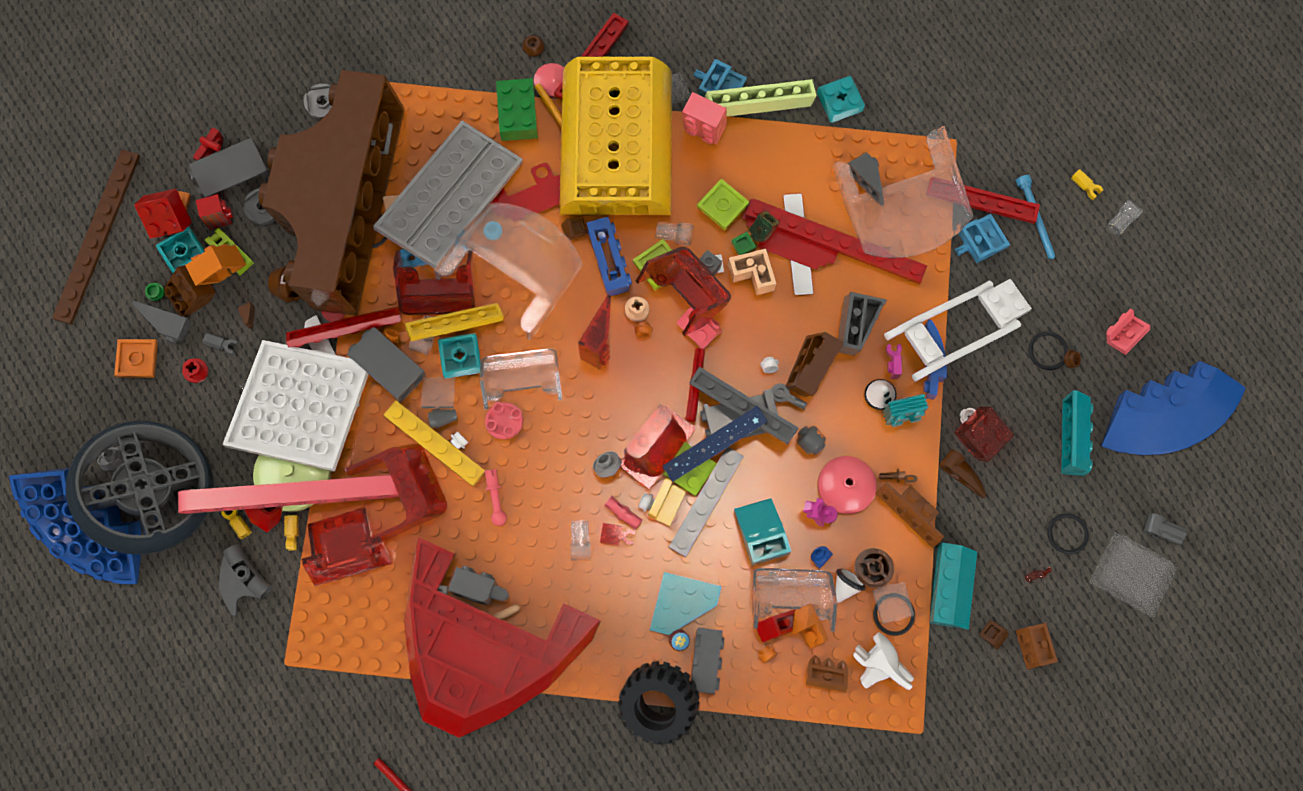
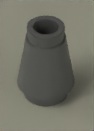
[428,409,457,429]

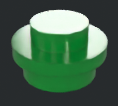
[145,283,165,301]

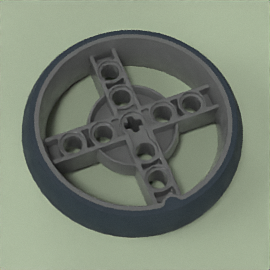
[66,421,214,554]

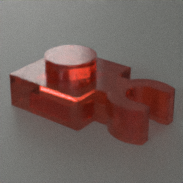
[600,523,635,546]

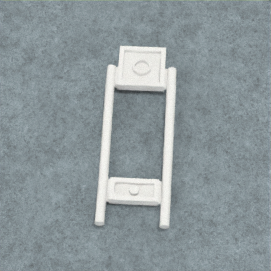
[884,279,1031,382]

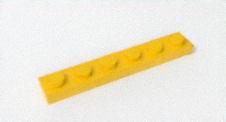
[384,401,485,487]

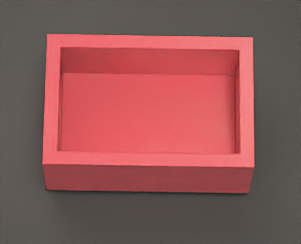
[682,92,726,145]

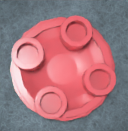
[534,63,564,98]
[485,402,523,439]

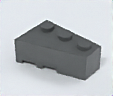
[838,292,887,356]
[691,628,724,694]

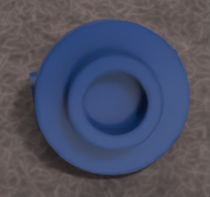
[811,546,833,569]

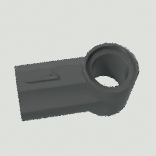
[1143,513,1187,545]

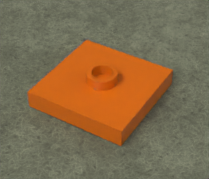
[114,339,158,378]

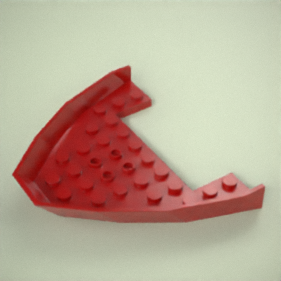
[404,537,600,738]

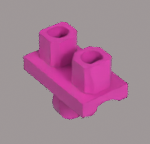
[803,498,838,527]

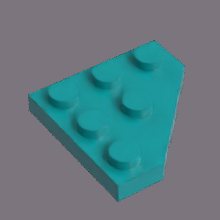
[649,572,722,636]

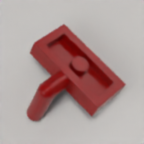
[193,127,224,161]

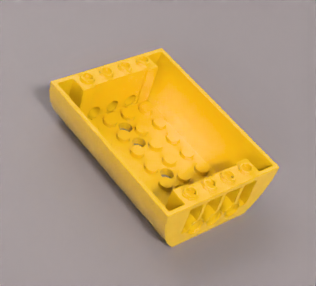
[559,57,672,215]

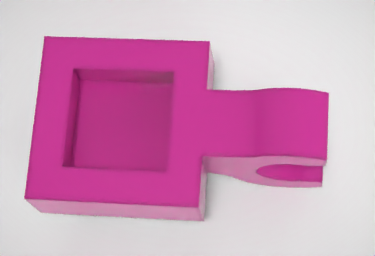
[886,344,902,379]

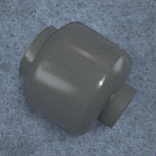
[797,426,826,455]

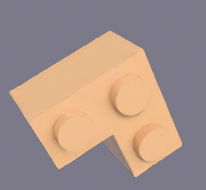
[728,249,776,295]

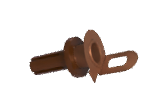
[879,469,918,482]

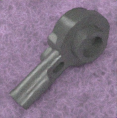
[771,383,807,410]

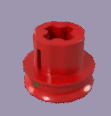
[182,358,208,383]

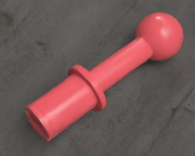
[484,469,507,526]

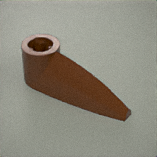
[939,449,986,498]

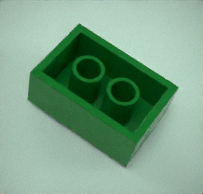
[496,78,538,141]

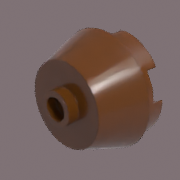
[268,266,301,303]
[854,548,894,588]

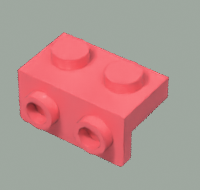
[676,305,723,349]
[1106,309,1150,355]

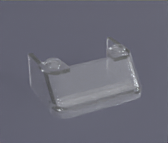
[480,349,562,410]
[752,568,838,631]

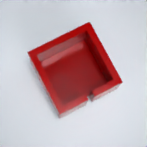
[134,188,192,239]

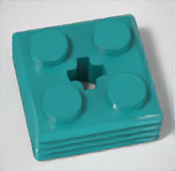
[817,76,865,123]
[156,226,205,273]
[438,333,482,378]
[882,394,929,427]

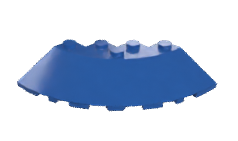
[1101,361,1246,455]
[9,468,142,584]

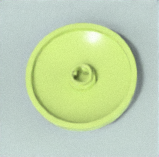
[253,455,331,512]

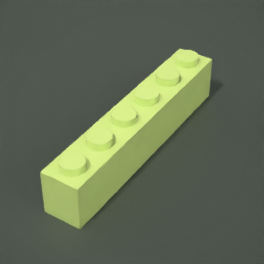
[705,80,816,116]

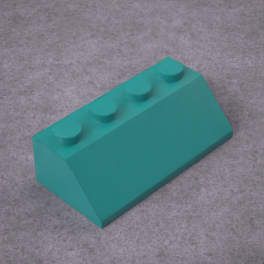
[1061,390,1093,476]
[929,543,977,630]

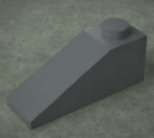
[848,152,884,206]
[132,301,192,344]

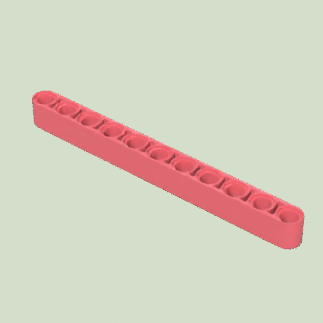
[178,475,402,514]

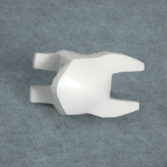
[853,632,914,690]

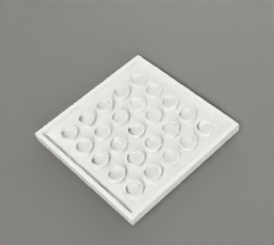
[223,340,368,472]

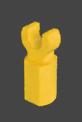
[1071,169,1103,200]
[221,510,252,539]
[284,515,299,551]

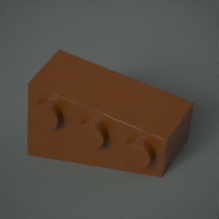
[785,332,844,397]

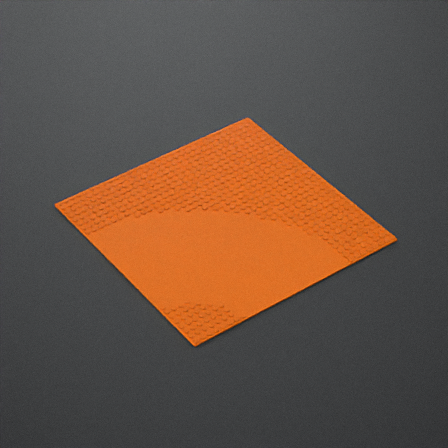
[284,82,957,734]

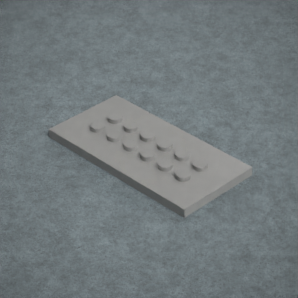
[374,121,523,270]

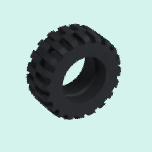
[618,661,700,745]

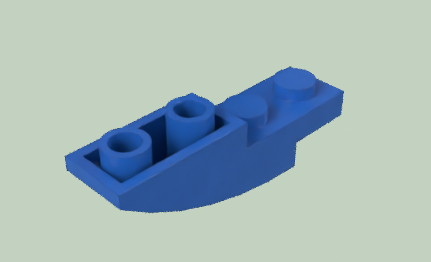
[921,320,947,399]

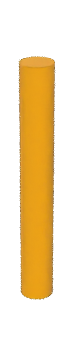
[534,83,562,126]

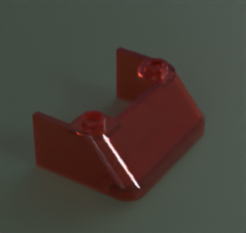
[636,247,731,336]
[393,248,475,315]

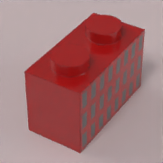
[195,194,233,230]

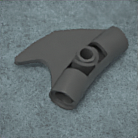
[219,544,272,616]

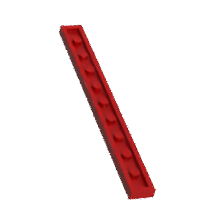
[745,198,927,284]

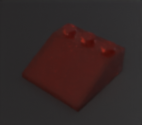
[578,294,612,370]

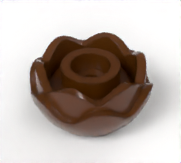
[522,35,545,57]

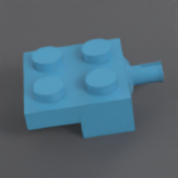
[694,59,747,98]
[955,214,1010,263]

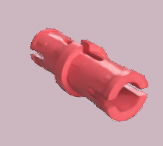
[604,496,643,530]

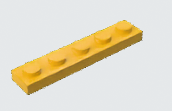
[405,303,504,341]

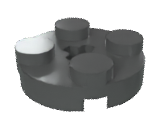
[244,188,276,226]

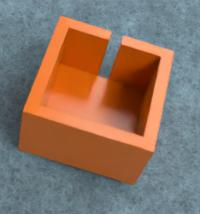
[185,244,246,286]

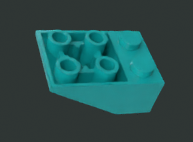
[734,498,791,565]

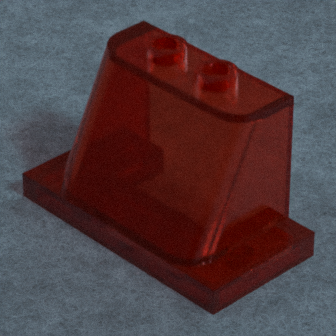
[620,404,696,490]
[302,508,392,586]

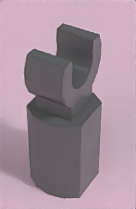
[203,332,239,355]

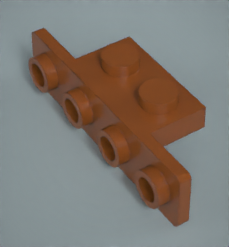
[876,482,944,548]

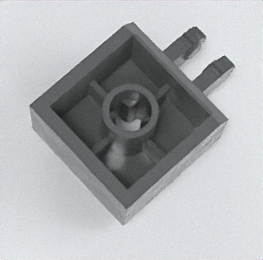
[448,566,509,606]

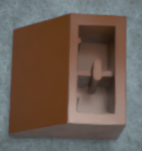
[164,265,216,318]

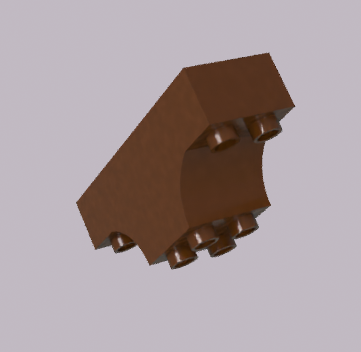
[258,70,405,316]

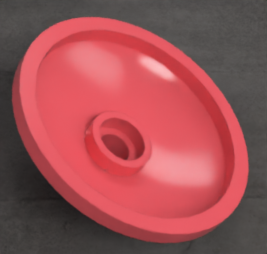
[818,456,876,514]

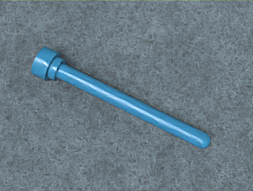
[1015,175,1055,259]

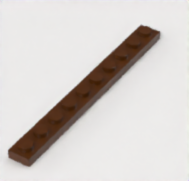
[52,149,140,325]

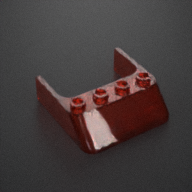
[345,443,448,543]

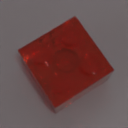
[954,406,1015,462]

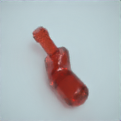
[1025,568,1052,582]

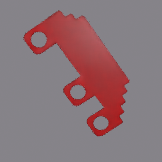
[490,156,561,223]
[742,199,840,270]

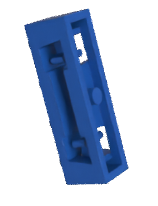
[587,217,632,297]

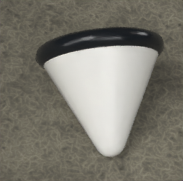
[864,379,897,410]
[834,568,866,603]

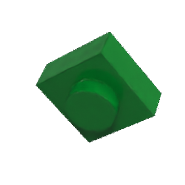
[731,232,756,255]

